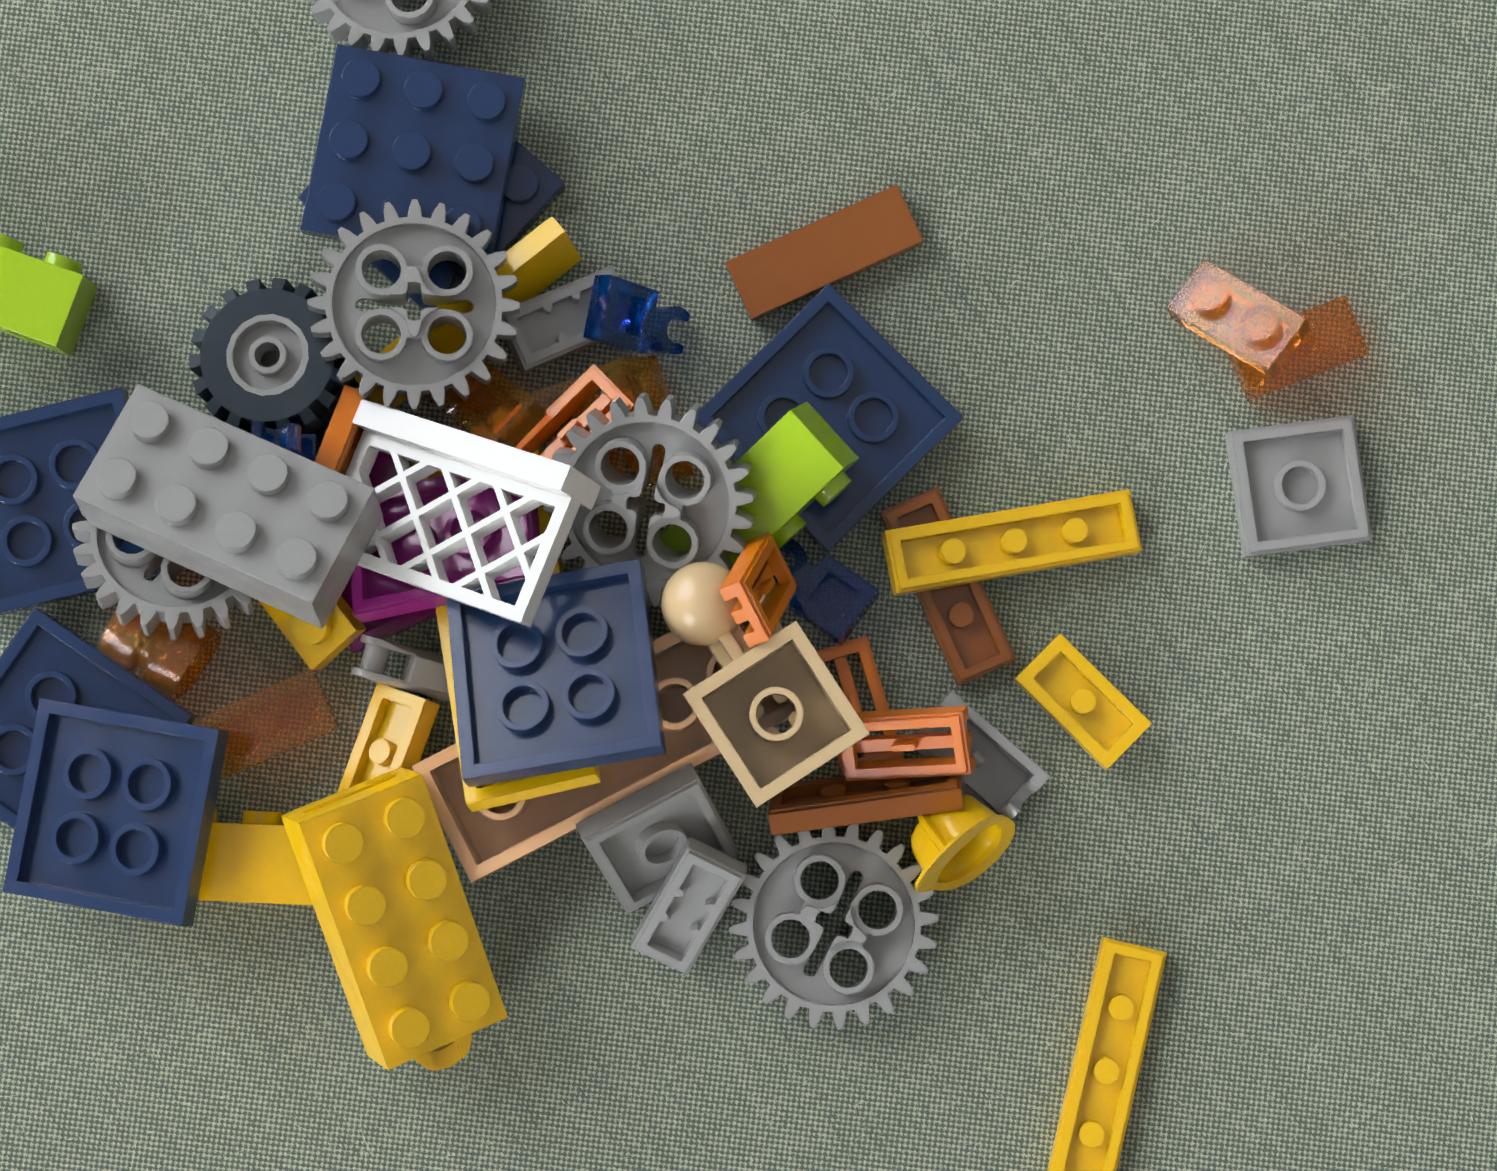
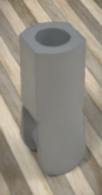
[351,634,450,703]

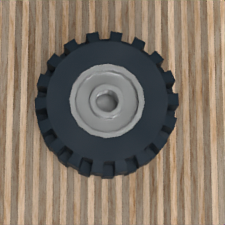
[189,278,359,450]

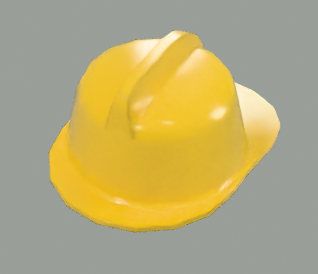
[911,794,1015,893]

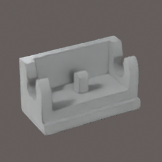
[912,691,1050,819]

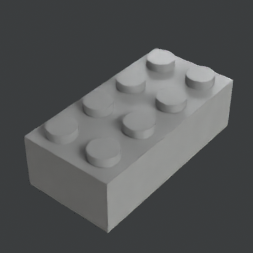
[73,384,383,629]

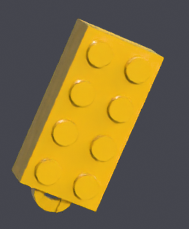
[281,767,508,1071]

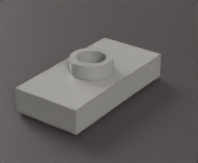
[502,265,638,374]
[630,837,747,975]

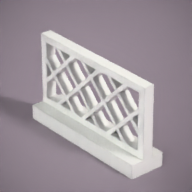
[345,399,601,627]

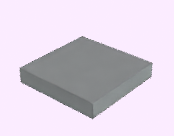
[1224,415,1372,558]
[575,763,740,914]

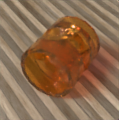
[97,612,222,702]

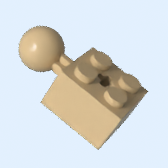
[661,562,870,808]

